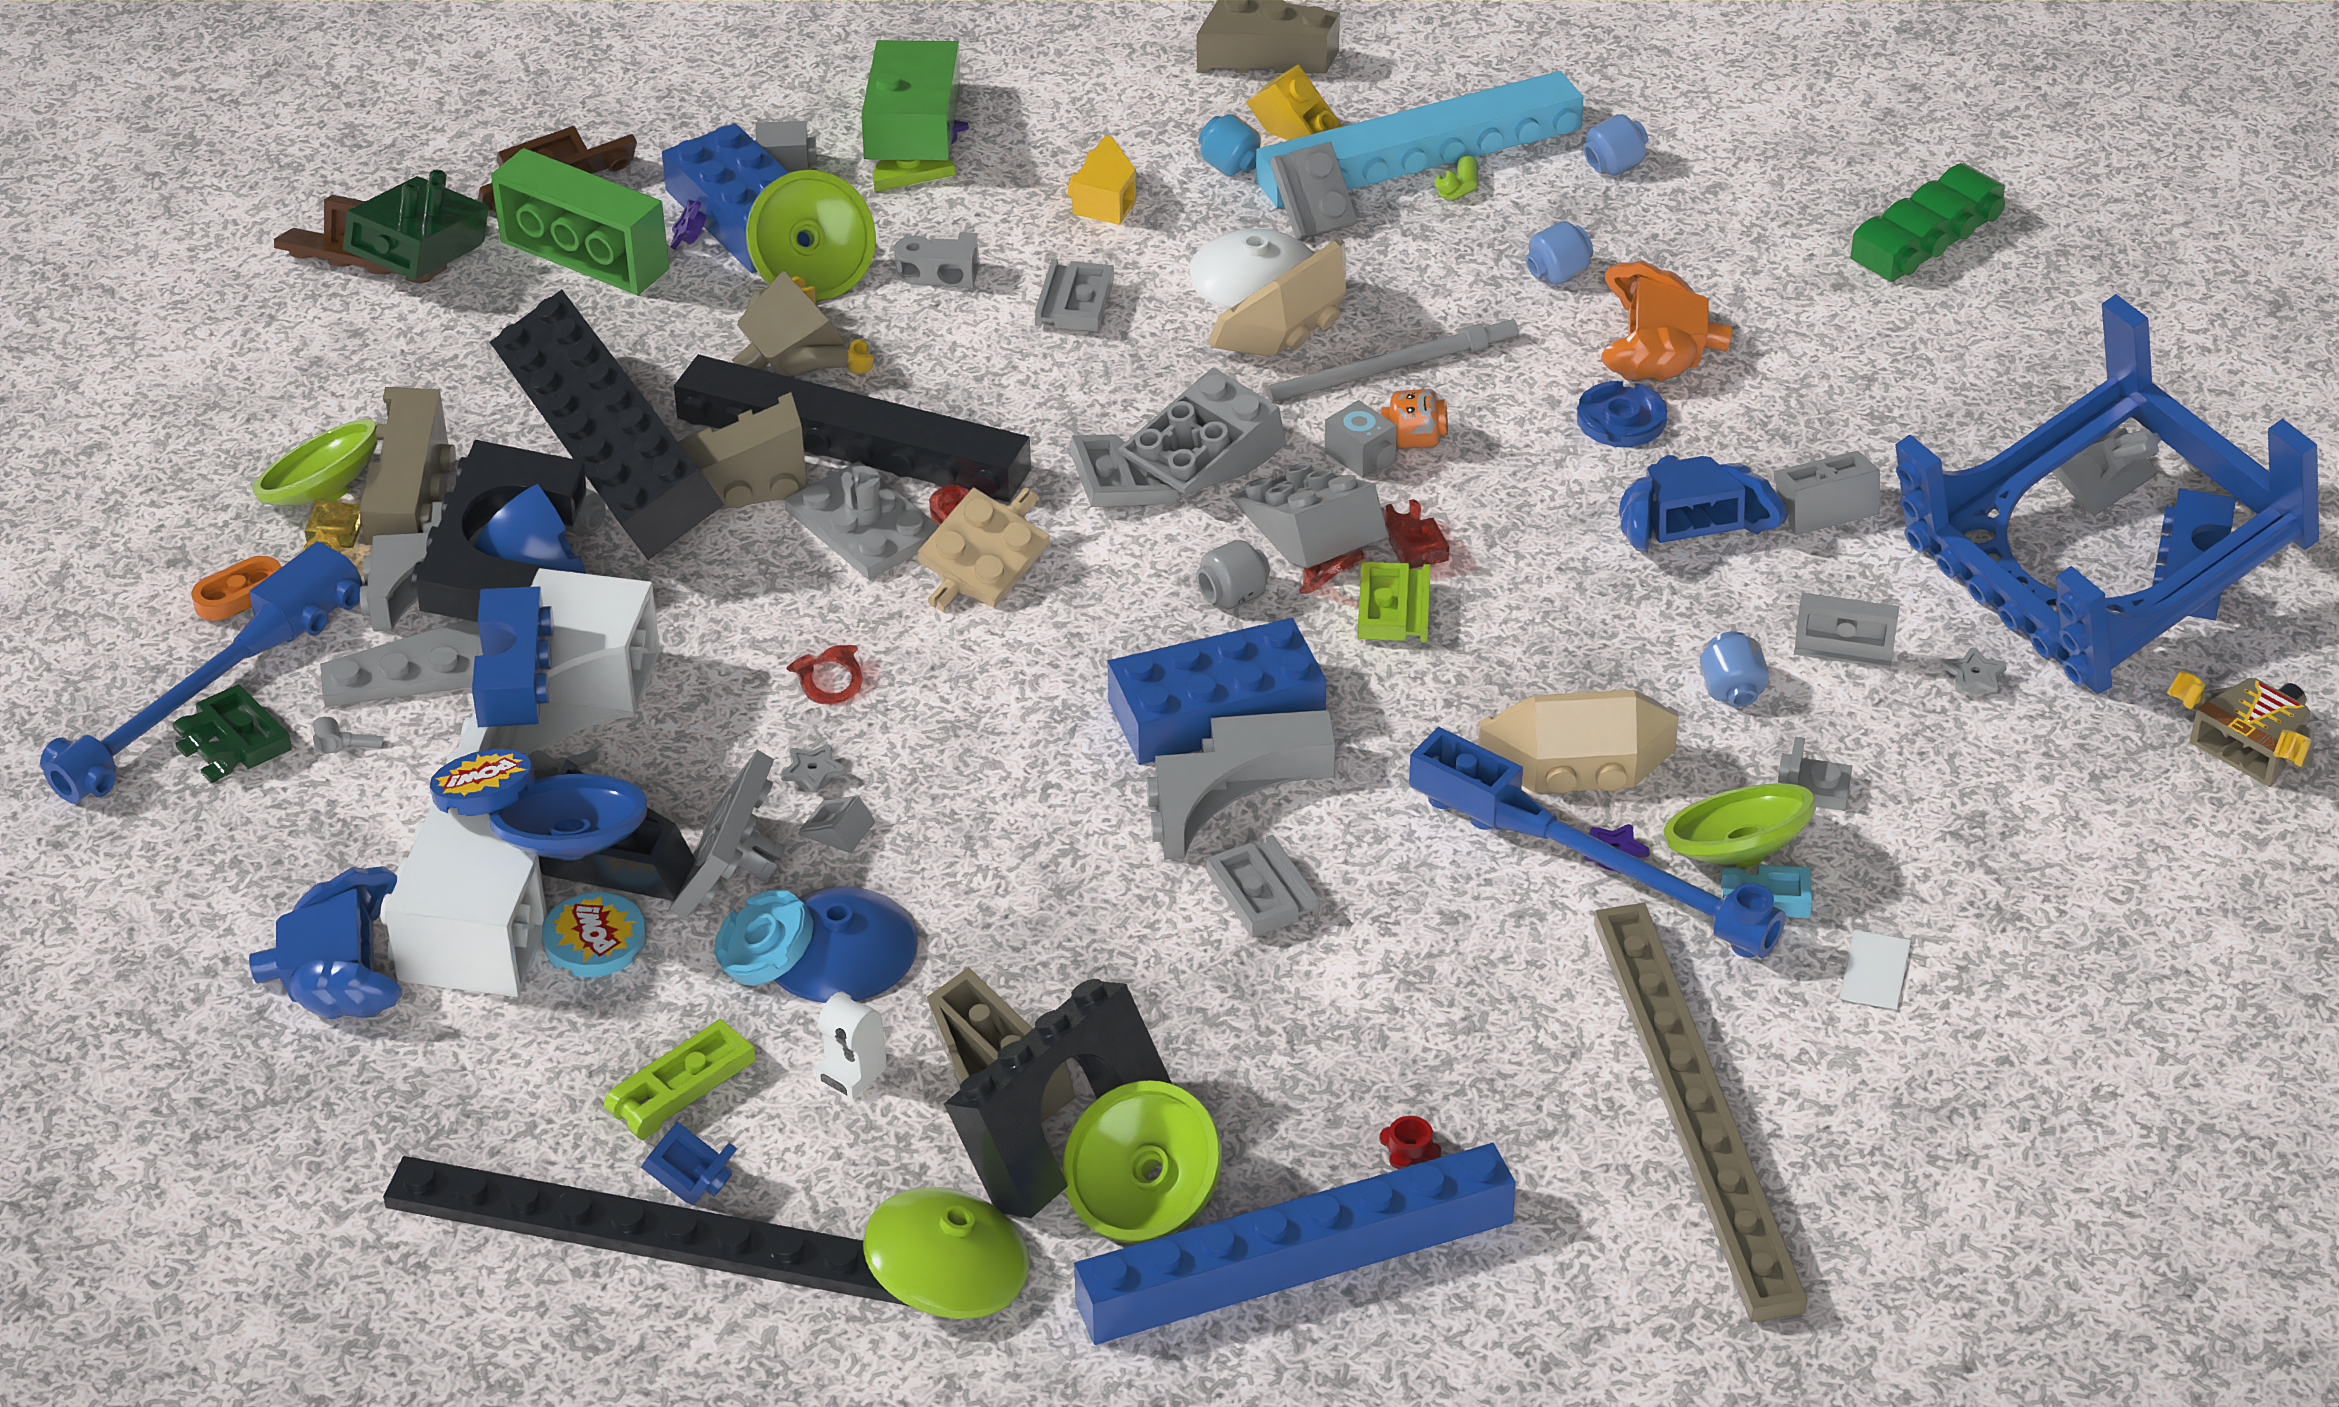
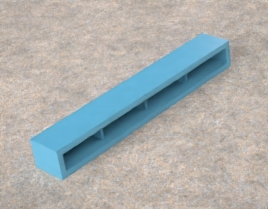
[1256,71,1584,208]

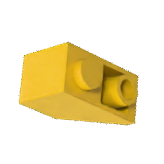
[1246,64,1343,140]
[1068,135,1136,225]

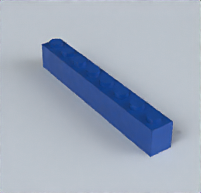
[1074,1142,1516,1345]

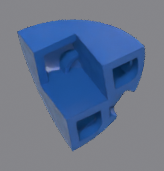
[474,484,587,574]

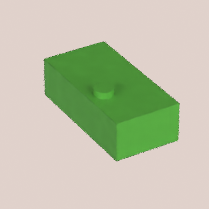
[861,40,960,160]
[491,148,670,296]

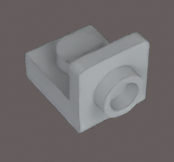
[1778,737,1853,811]

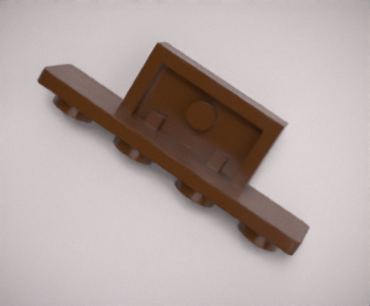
[477,126,637,212]
[274,194,447,283]

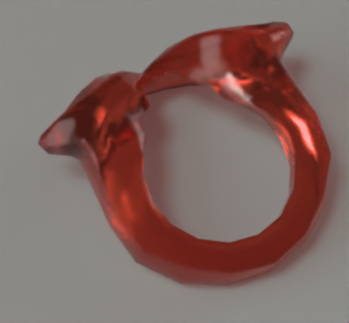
[1299,549,1366,594]
[786,645,863,705]

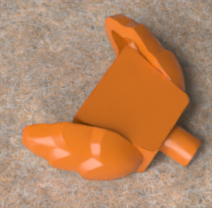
[1601,260,1732,381]

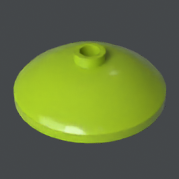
[746,170,876,301]
[252,419,379,506]
[1663,783,1816,867]
[1062,1081,1222,1244]
[863,1187,1030,1319]

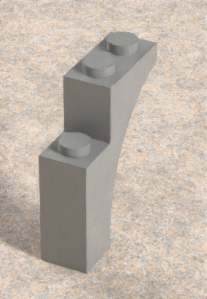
[360,502,488,631]
[1146,710,1335,860]

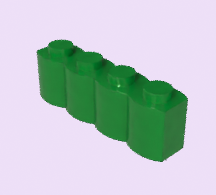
[1850,163,2005,282]

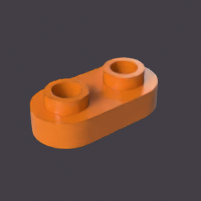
[191,556,281,621]

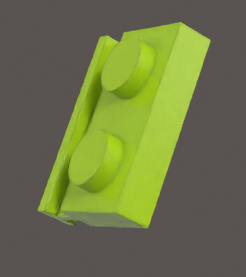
[1357,562,1431,642]

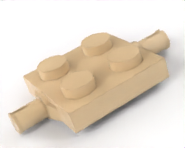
[917,487,1050,612]

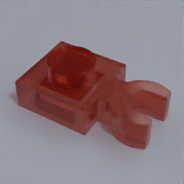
[1385,499,1450,569]

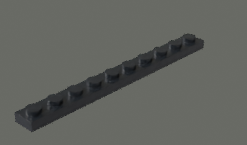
[383,1156,909,1306]

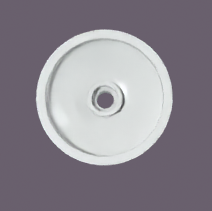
[1190,228,1314,310]

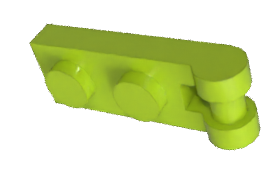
[604,1018,756,1140]

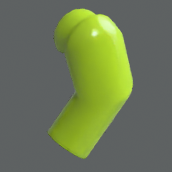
[1434,156,1478,200]

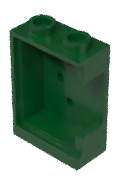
[343,170,489,280]

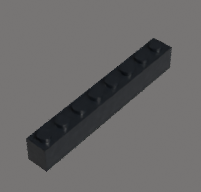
[673,354,1031,502]

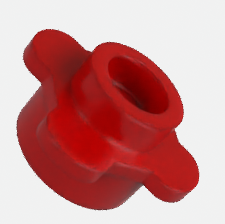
[1379,1116,1441,1169]

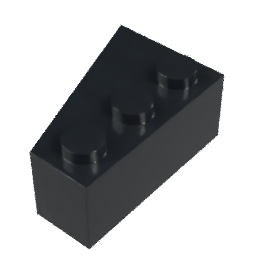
[538,759,696,901]

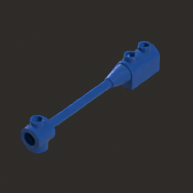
[40,541,362,804]
[1409,726,1786,958]

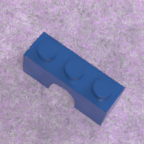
[2152,488,2236,621]
[472,586,554,727]

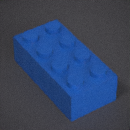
[662,123,810,274]
[1107,618,1326,765]

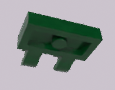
[172,684,292,784]

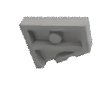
[1069,434,1179,507]

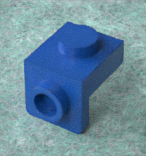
[641,1121,738,1206]

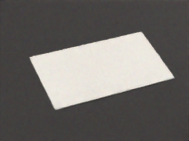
[1839,930,1911,1010]

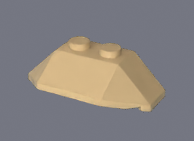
[1208,237,1346,356]
[1478,690,1679,794]

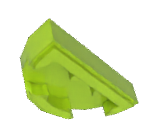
[872,159,956,192]

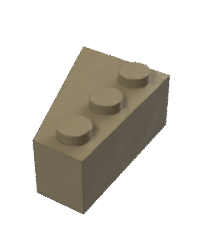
[1197,0,1340,73]
[359,387,456,545]
[678,392,807,510]
[927,967,1076,1123]

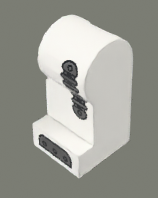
[815,992,887,1099]

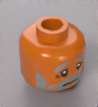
[1381,389,1448,449]

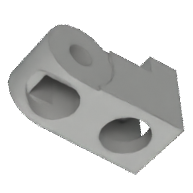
[894,232,980,288]

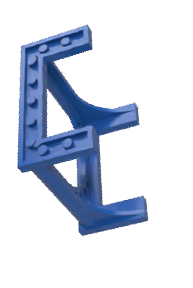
[1895,294,2319,695]

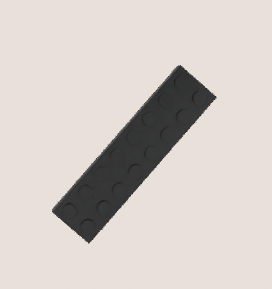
[489,289,725,561]

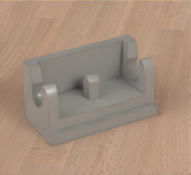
[1774,451,1880,535]

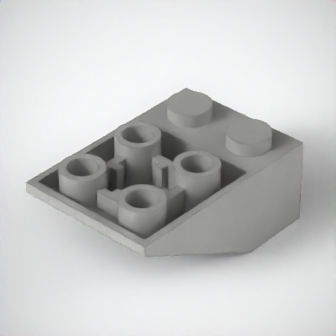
[1118,367,1286,495]
[1230,463,1388,568]

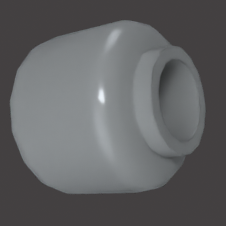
[1196,540,1270,609]

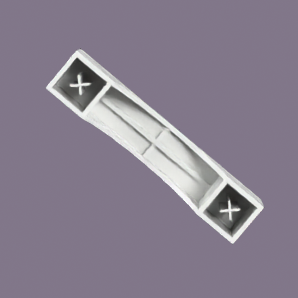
[380,568,660,997]

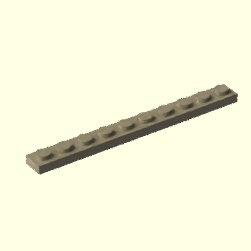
[1594,902,1807,1323]

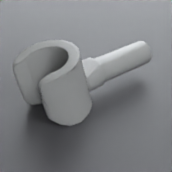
[313,716,384,754]
[528,750,598,780]

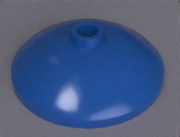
[489,774,647,860]
[774,886,918,1003]

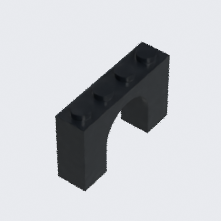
[411,440,587,622]
[944,979,1172,1218]

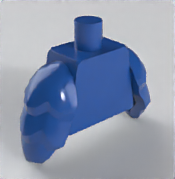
[1619,455,1788,553]
[249,866,402,1019]

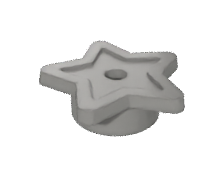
[1943,647,2007,694]
[781,744,846,792]

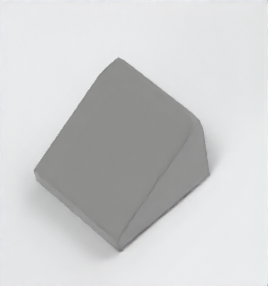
[798,796,875,853]

